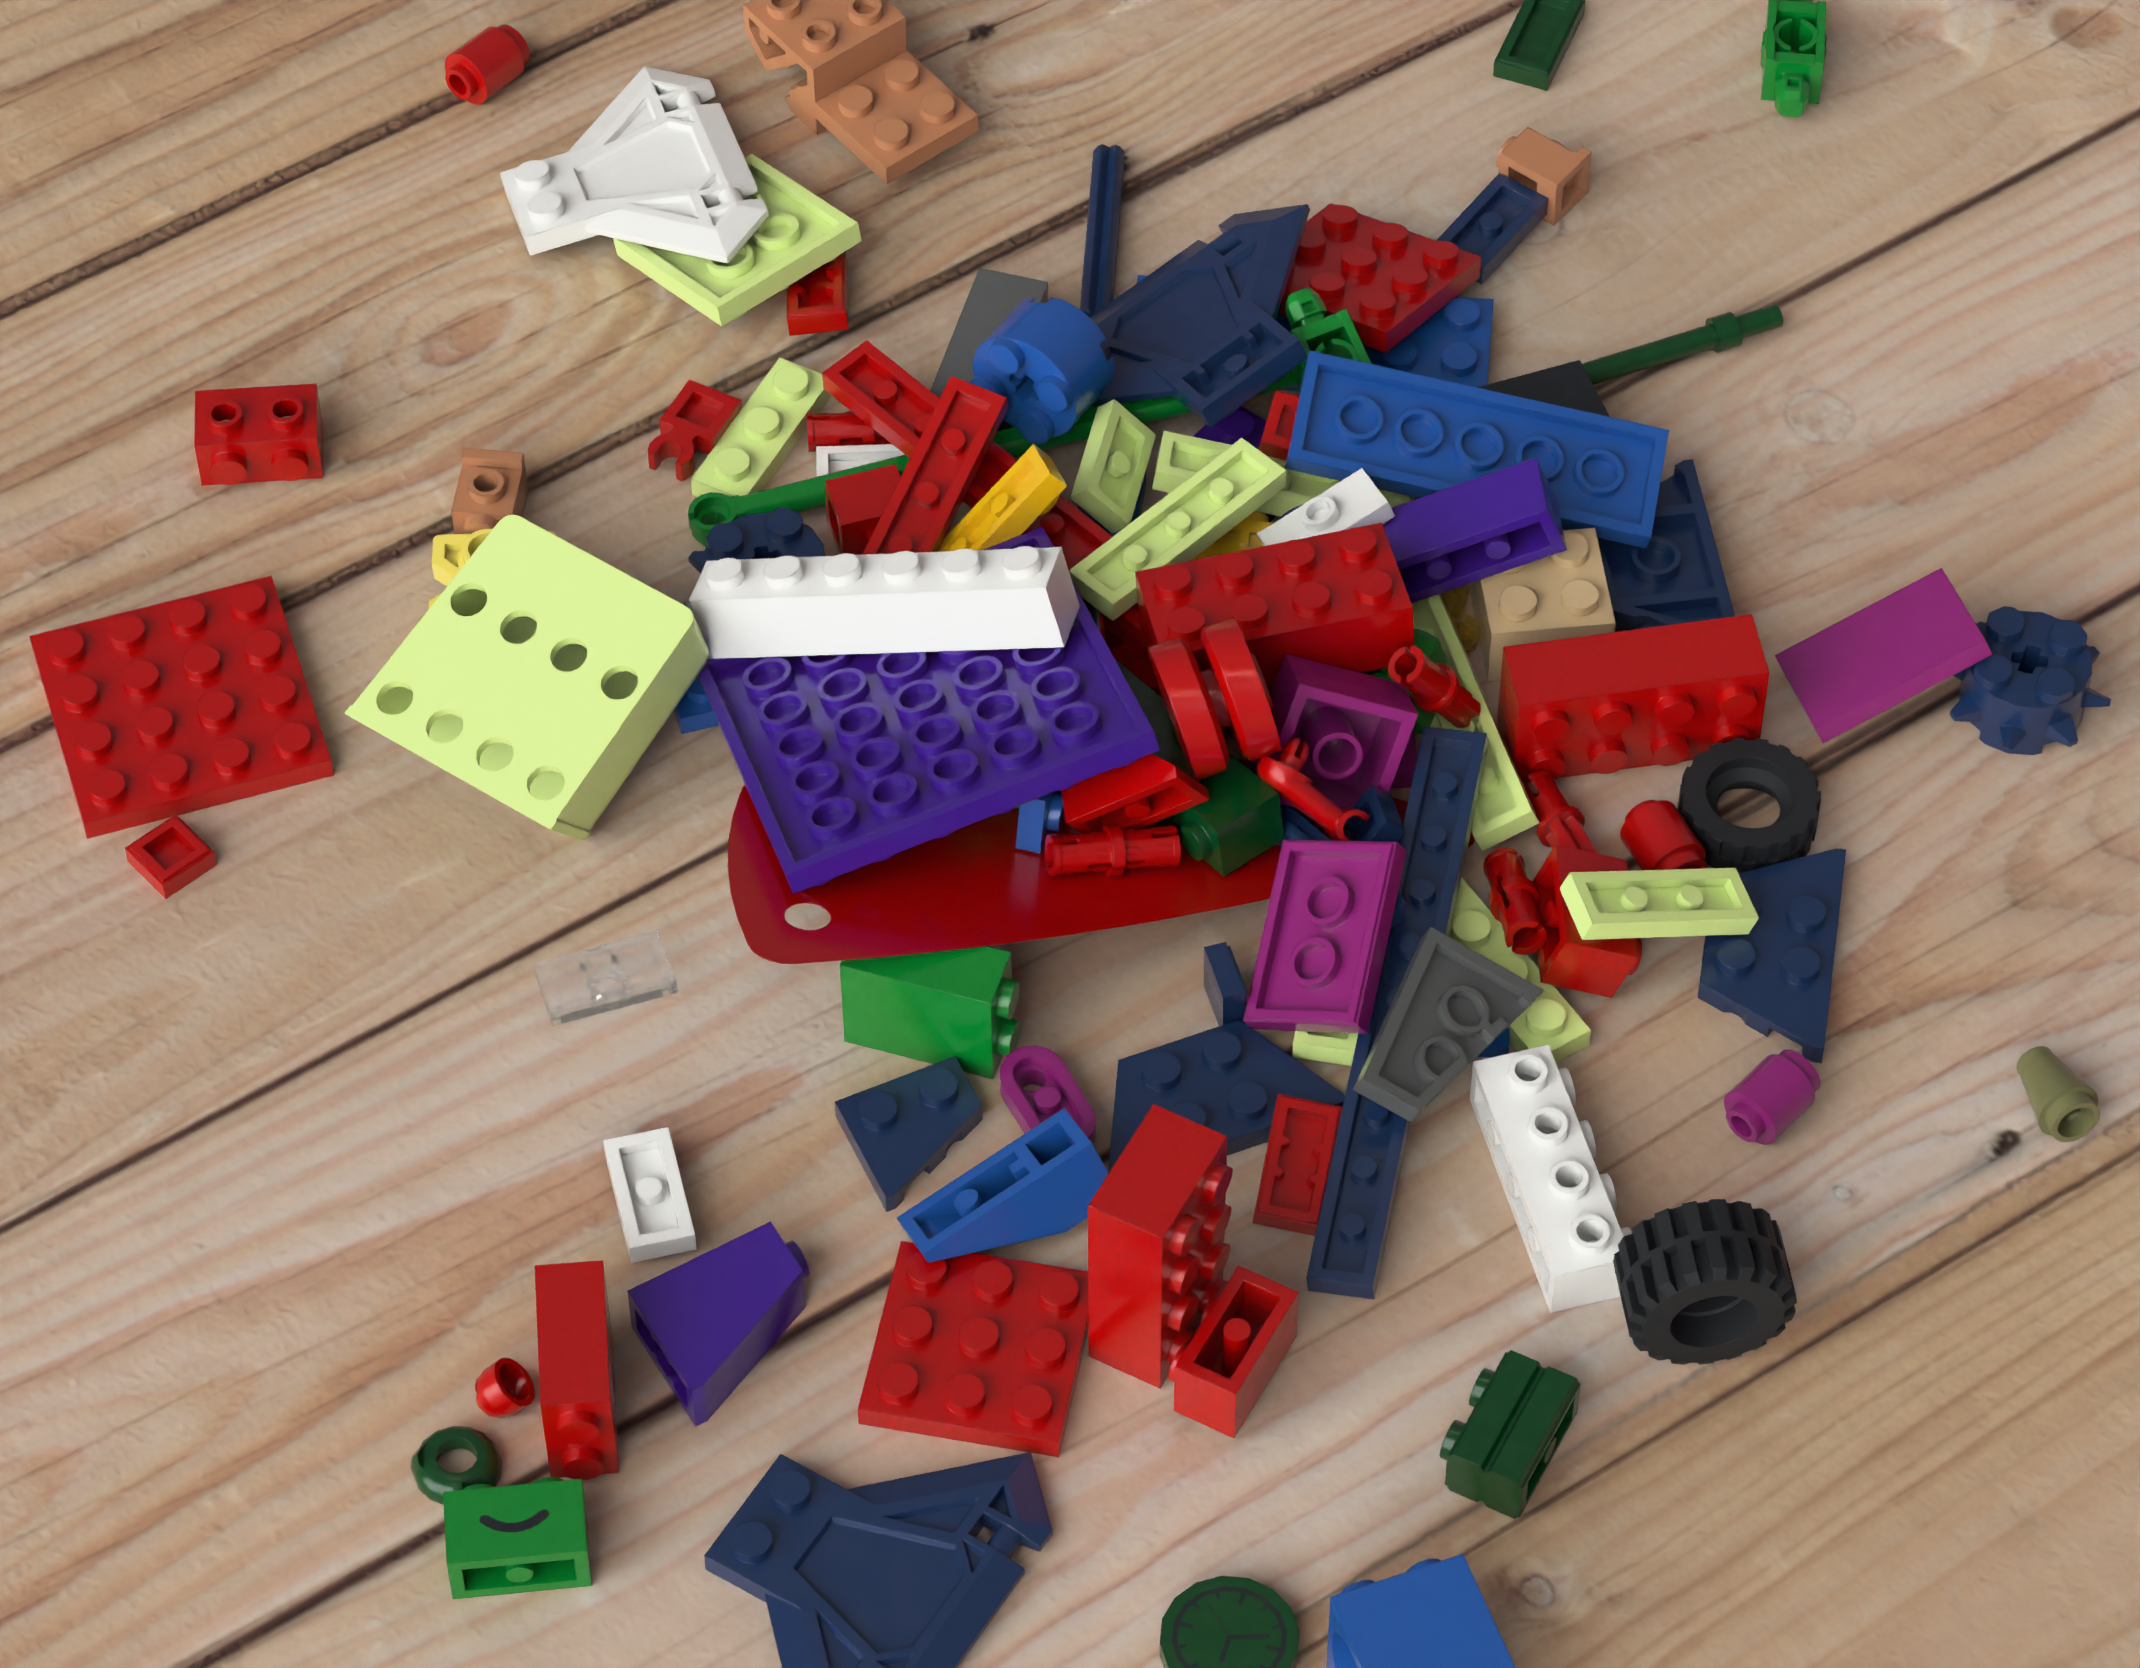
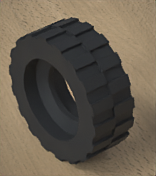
[1678,738,1821,873]

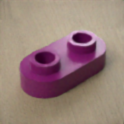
[1000,1046,1096,1146]

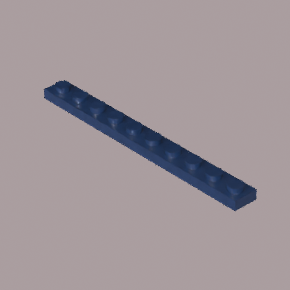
[1306,726,1488,1299]

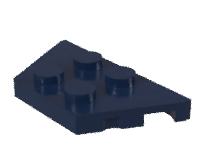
[1597,459,1735,630]
[1698,848,1846,1063]
[1108,1020,1345,1173]

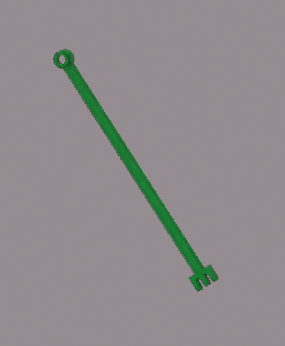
[688,349,1326,547]

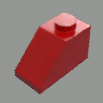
[1061,754,1210,833]

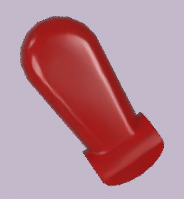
[1257,738,1370,841]

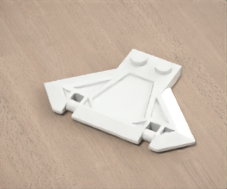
[500,66,769,263]

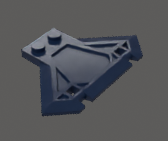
[1090,204,1310,428]
[704,1452,1053,1668]

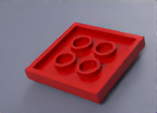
[1278,203,1481,353]
[858,1241,1088,1457]

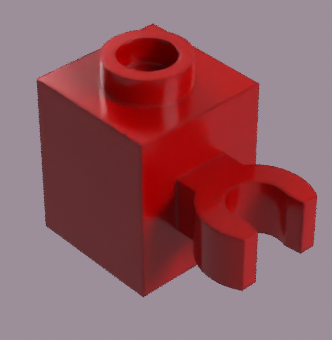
[825,464,900,555]

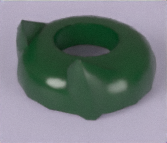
[410,1426,502,1505]

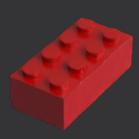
[1135,523,1414,691]
[1497,614,1770,782]
[1088,1104,1233,1389]

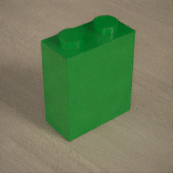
[840,946,1021,1079]

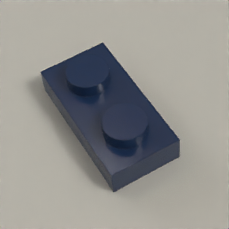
[1436,173,1548,285]

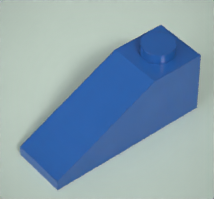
[897,1108,1109,1263]

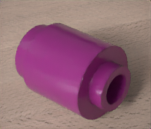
[1724,1050,1821,1145]

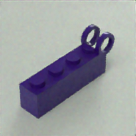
[1278,457,1567,604]

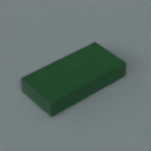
[1493,0,1585,91]

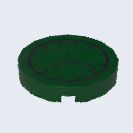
[1159,1576,1299,1668]

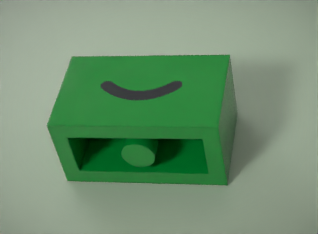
[443,1477,592,1599]

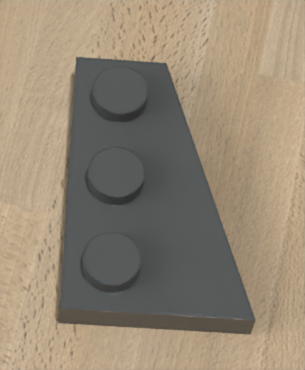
[1353,927,1544,1122]

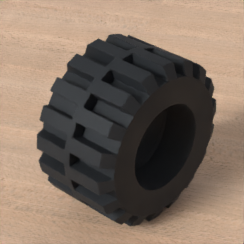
[1613,1199,1797,1365]

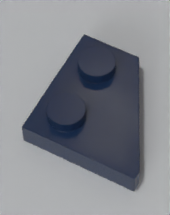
[835,1056,982,1212]

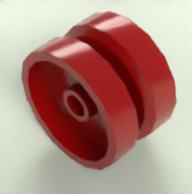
[1147,616,1282,781]

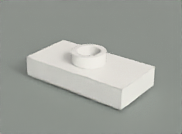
[1257,468,1395,546]

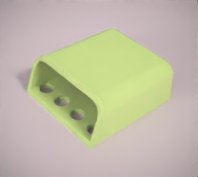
[344,515,709,841]

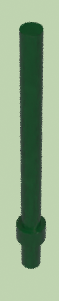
[1582,304,1783,385]

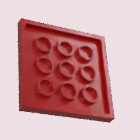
[29,576,334,839]

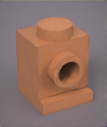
[1496,127,1592,225]
[451,447,528,534]

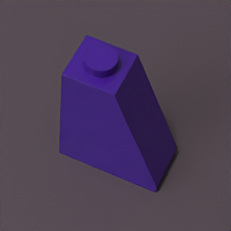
[627,1221,810,1427]

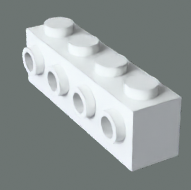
[1470,1045,1632,1313]

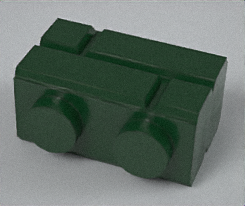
[1439,1350,1581,1519]

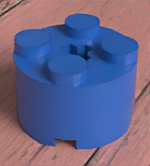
[970,297,1115,445]

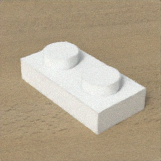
[603,1127,697,1263]

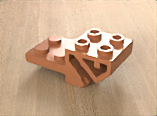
[743,0,979,184]

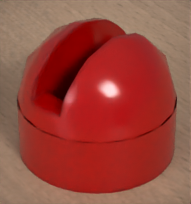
[475,1357,535,1418]

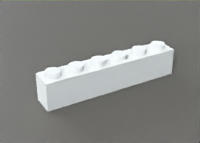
[689,546,1080,659]

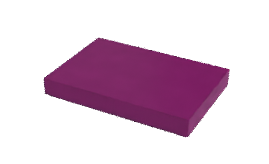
[1775,568,1992,743]
[1243,840,1407,1034]

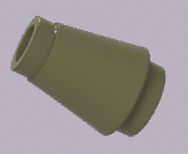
[2016,1046,2100,1142]

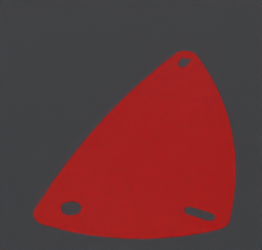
[728,758,1475,964]

